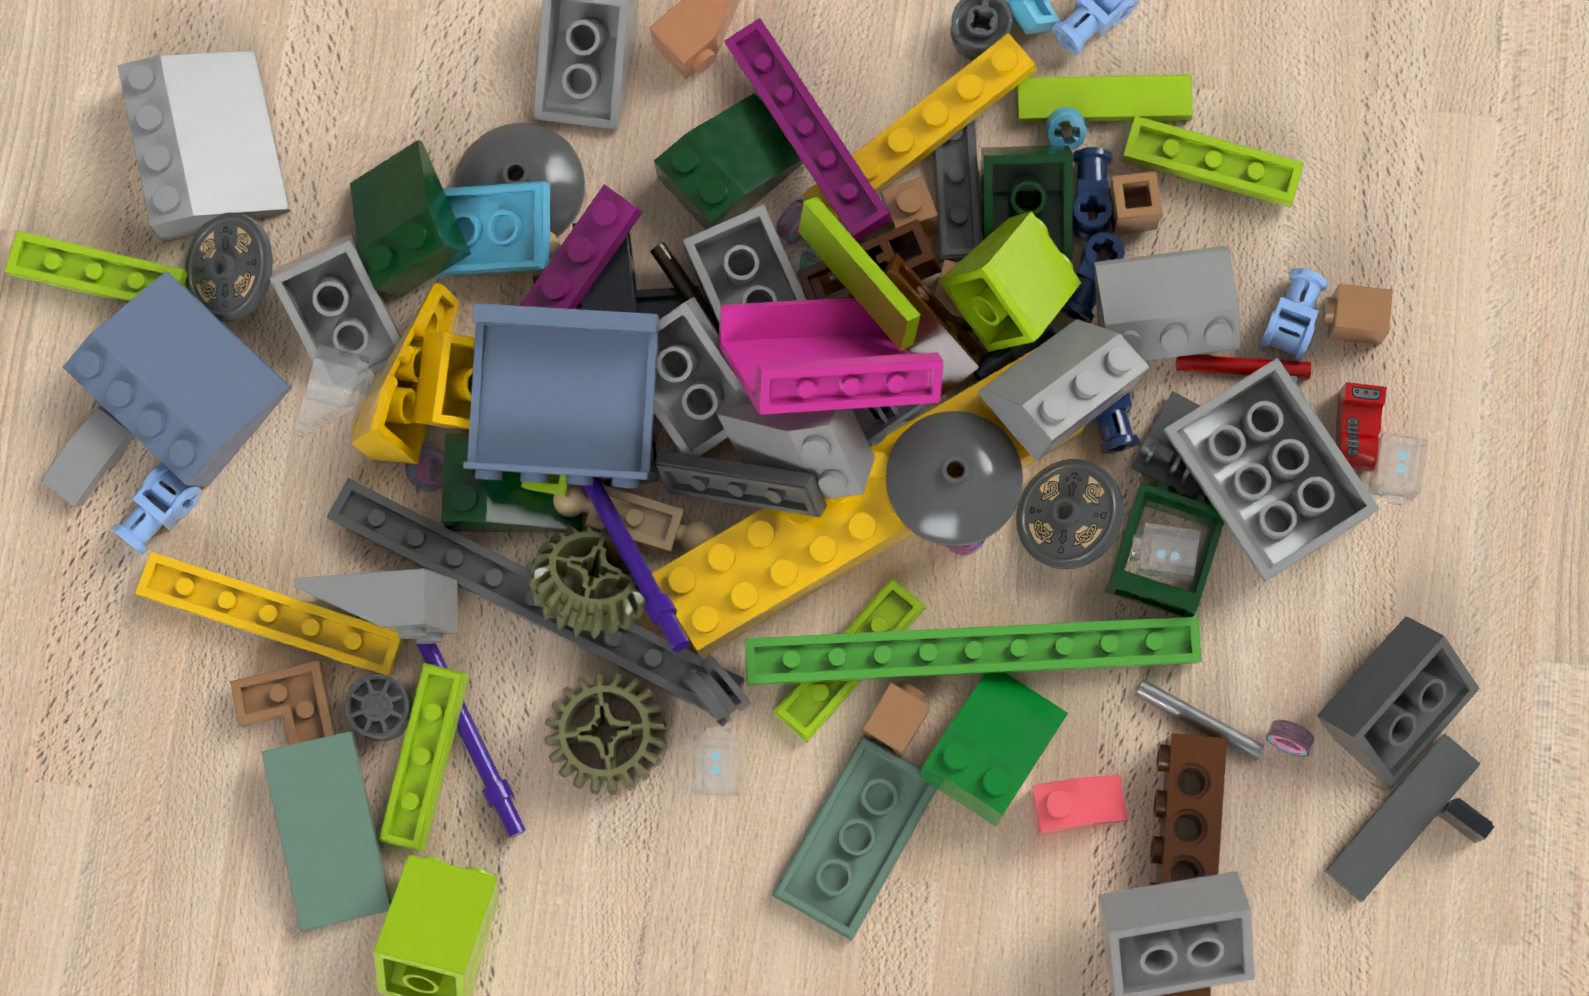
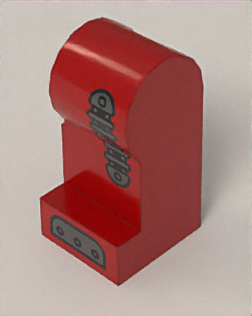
[1335,382,1387,472]

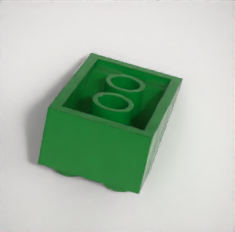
[919,673,1068,826]

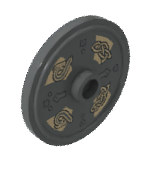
[185,212,273,322]
[1016,459,1124,570]

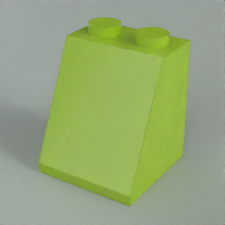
[938,211,1081,352]
[373,855,498,996]

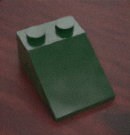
[654,93,803,230]
[350,140,471,297]
[981,145,1073,265]
[441,433,583,533]

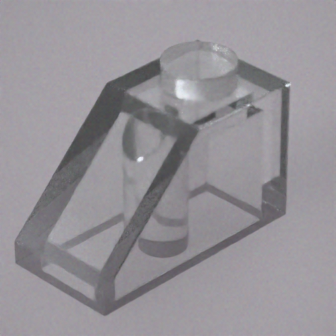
[294,343,376,438]

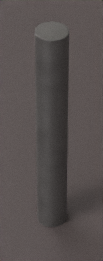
[1135,679,1265,761]

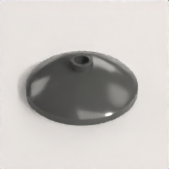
[455,123,585,237]
[886,411,1023,546]

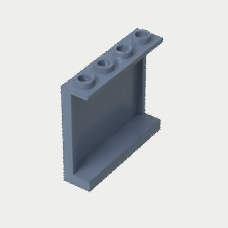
[463,303,659,488]

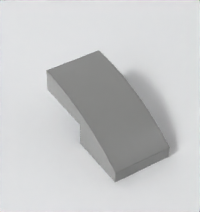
[41,407,134,507]

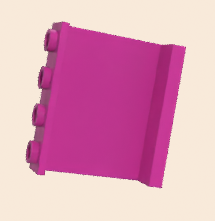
[718,297,944,415]

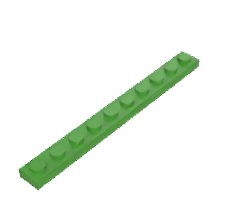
[744,616,1202,686]

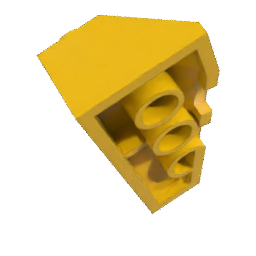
[351,283,460,464]

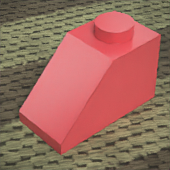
[1029,775,1128,836]

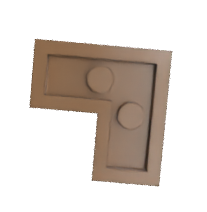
[230,660,336,745]

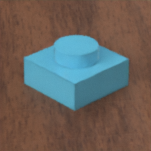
[1004,0,1061,34]

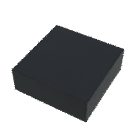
[1437,798,1495,843]

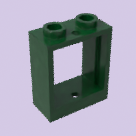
[1105,481,1224,617]

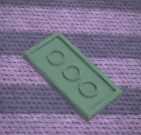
[261,730,391,931]
[772,735,937,941]

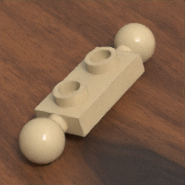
[553,485,716,555]

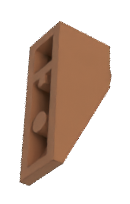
[649,0,740,79]

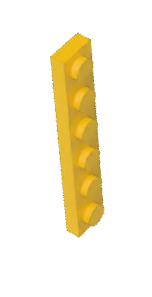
[803,33,1037,223]
[135,552,404,677]

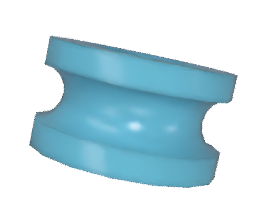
[1046,107,1087,151]

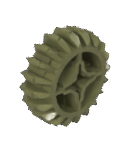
[529,523,652,639]
[544,672,668,795]

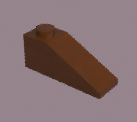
[796,219,942,300]
[884,253,984,397]

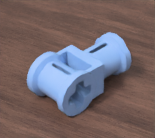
[1052,0,1140,55]
[1258,268,1328,362]
[112,463,202,555]

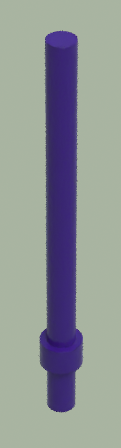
[583,477,689,652]
[414,639,526,838]

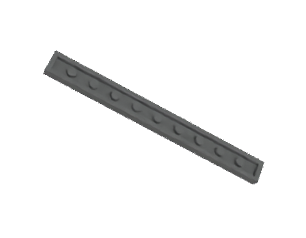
[327,478,745,713]

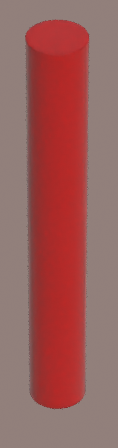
[1176,354,1311,379]

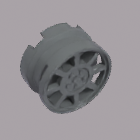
[951,0,1012,60]
[681,654,750,727]
[345,674,413,742]

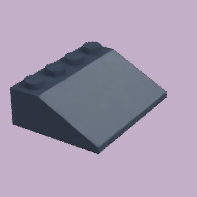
[63,271,292,487]

